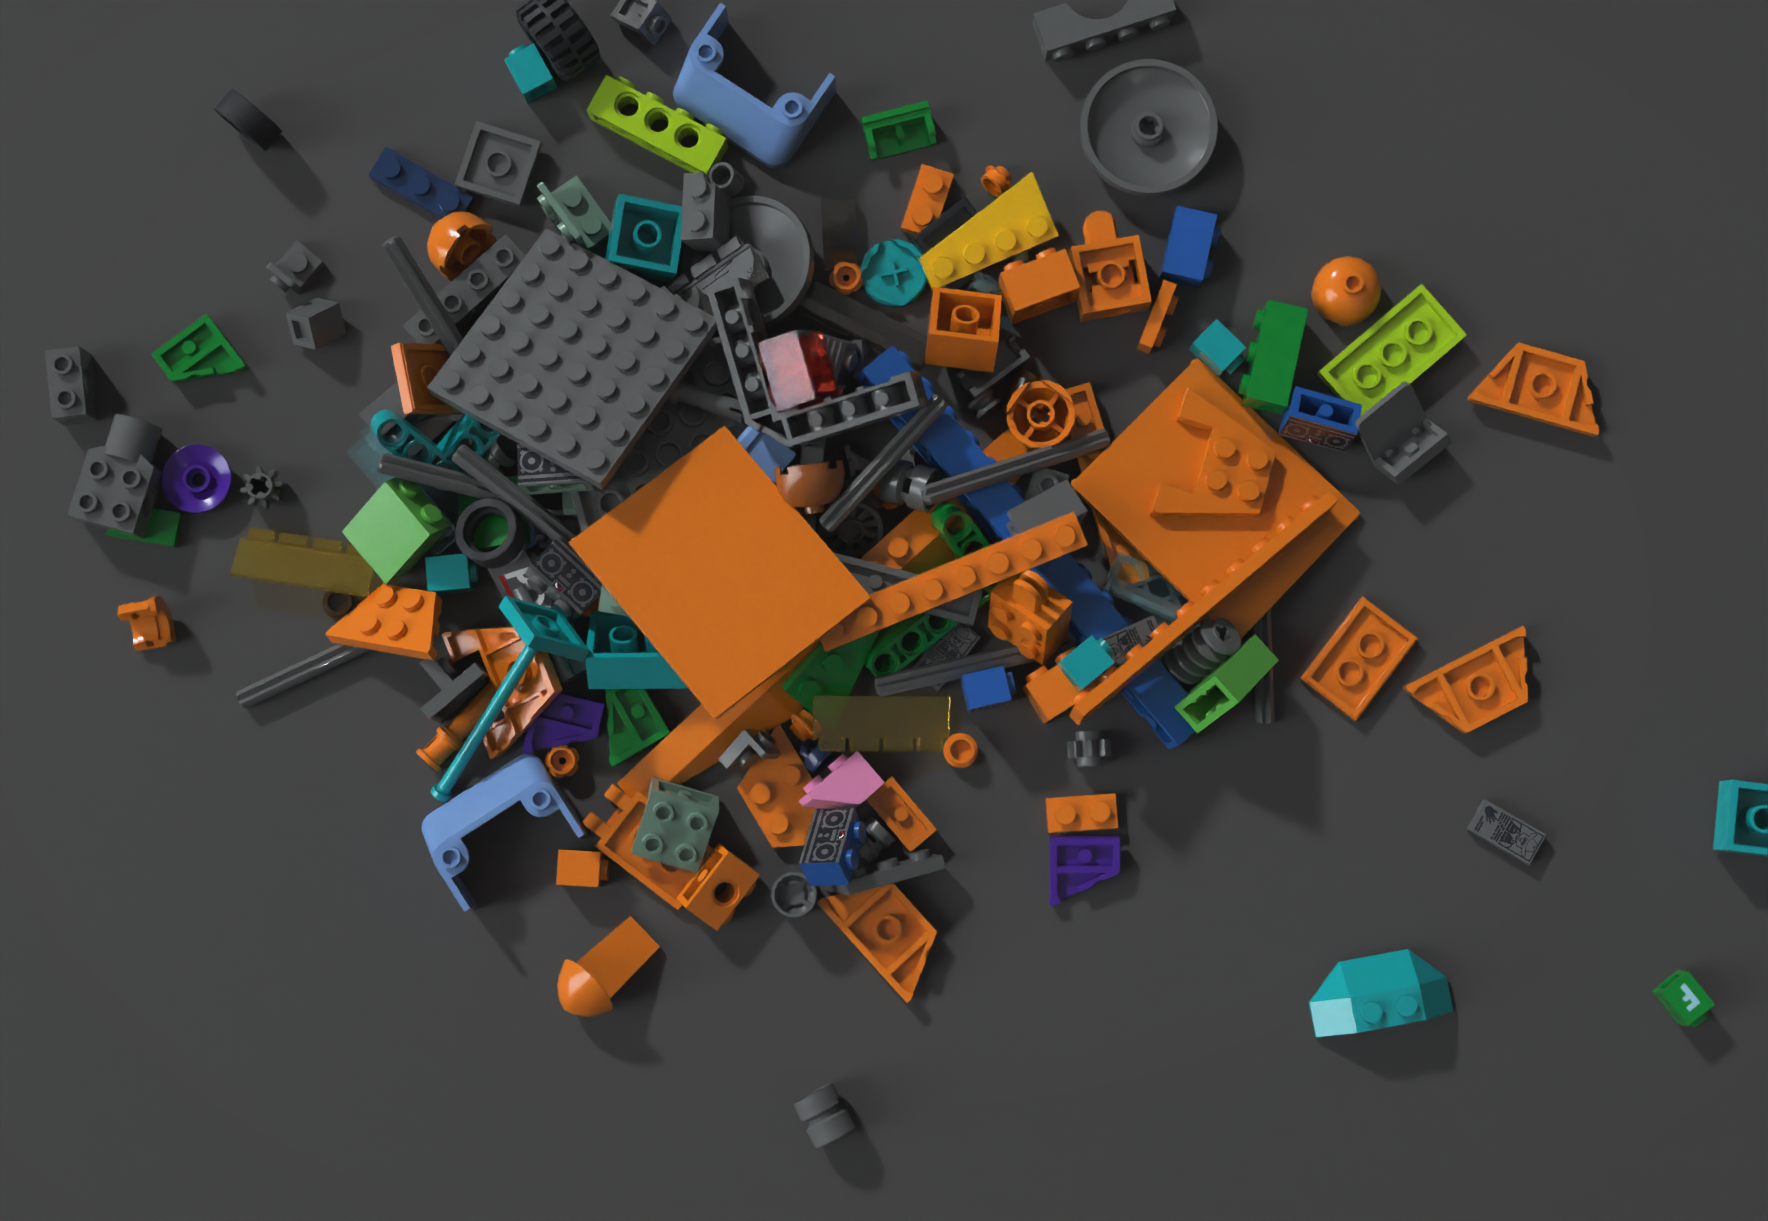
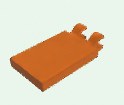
[582,783,714,910]

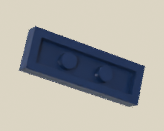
[368,147,475,219]

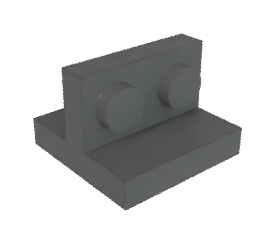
[359,381,457,456]
[419,657,490,723]

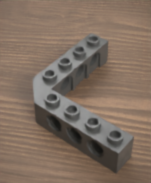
[706,278,929,447]

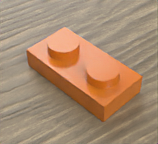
[901,164,954,235]
[1136,280,1179,354]
[866,777,937,852]
[1045,793,1118,833]

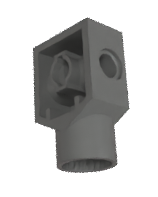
[67,414,163,539]

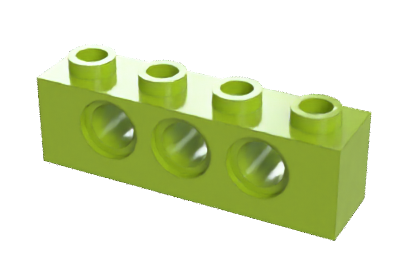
[587,75,728,176]

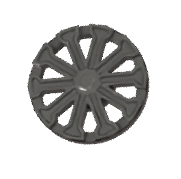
[818,500,883,558]

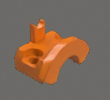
[117,595,176,651]

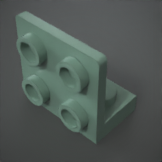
[537,175,611,251]
[631,777,719,873]

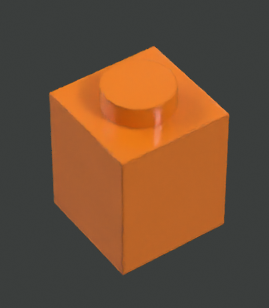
[556,849,609,887]

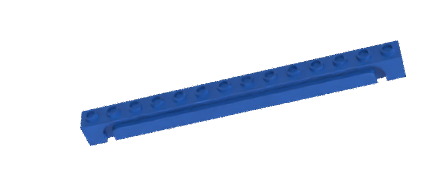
[855,345,1195,750]

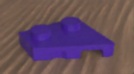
[522,692,606,754]
[1049,836,1120,905]

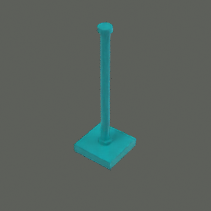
[430,595,590,802]

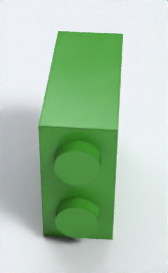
[342,477,450,584]
[1174,634,1279,733]

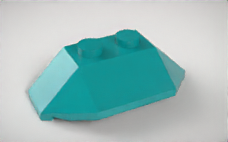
[1309,949,1454,1037]

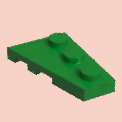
[781,631,878,730]

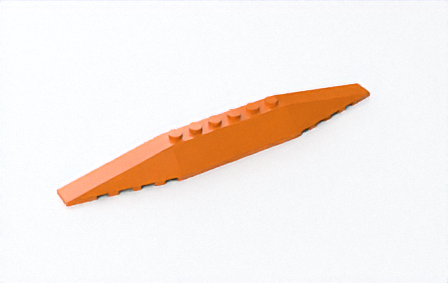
[617,428,1034,798]

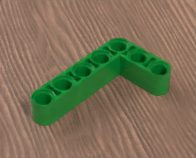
[864,502,1000,677]

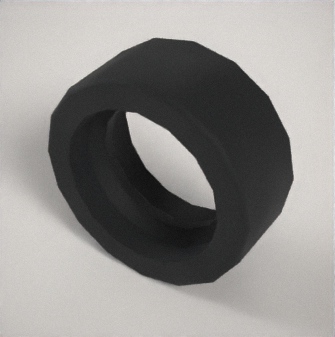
[214,89,282,151]
[455,498,526,569]

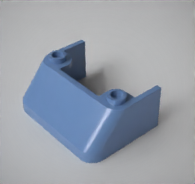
[673,2,836,169]
[422,754,590,912]

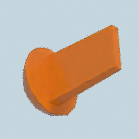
[557,916,660,1017]

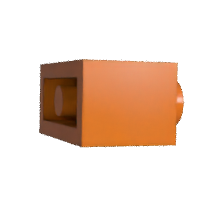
[676,843,760,931]

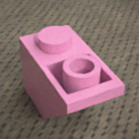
[798,751,885,809]

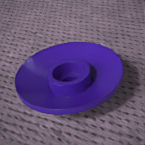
[162,444,232,513]

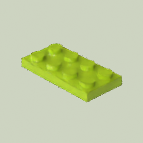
[1317,284,1467,416]

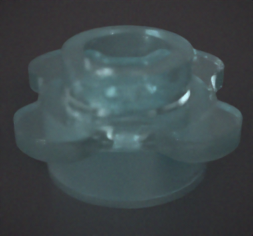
[968,271,1002,295]

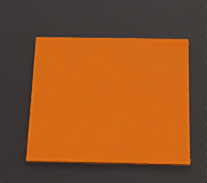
[1070,357,1361,640]
[569,426,871,720]

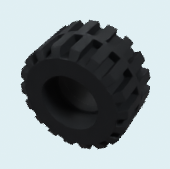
[515,0,600,82]

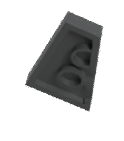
[825,849,946,895]

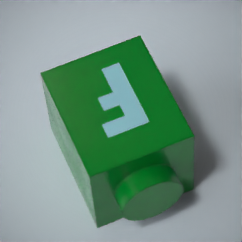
[1651,970,1715,1027]

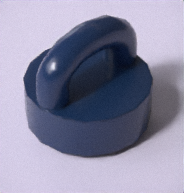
[799,739,837,774]

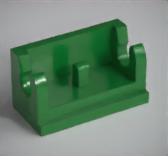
[861,100,937,162]

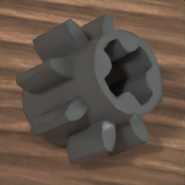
[240,466,286,510]
[1067,731,1111,767]

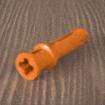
[416,680,495,773]

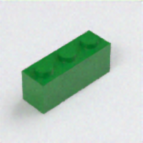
[1238,300,1308,415]

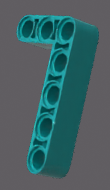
[370,409,500,491]

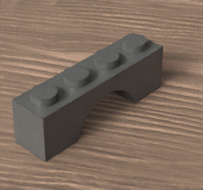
[1032,0,1176,62]

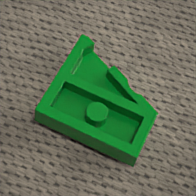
[151,313,248,384]
[605,689,671,767]

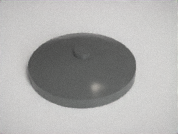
[1080,59,1218,196]
[681,196,815,329]

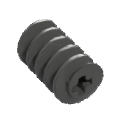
[1165,618,1241,685]

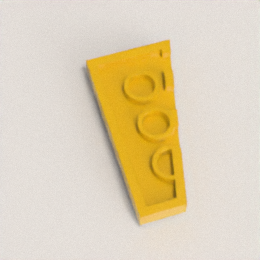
[918,172,1059,290]

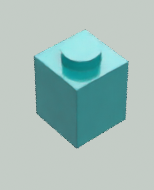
[504,43,557,104]
[1189,319,1246,377]
[425,554,479,595]
[1057,635,1115,692]

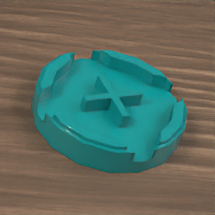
[861,239,928,308]

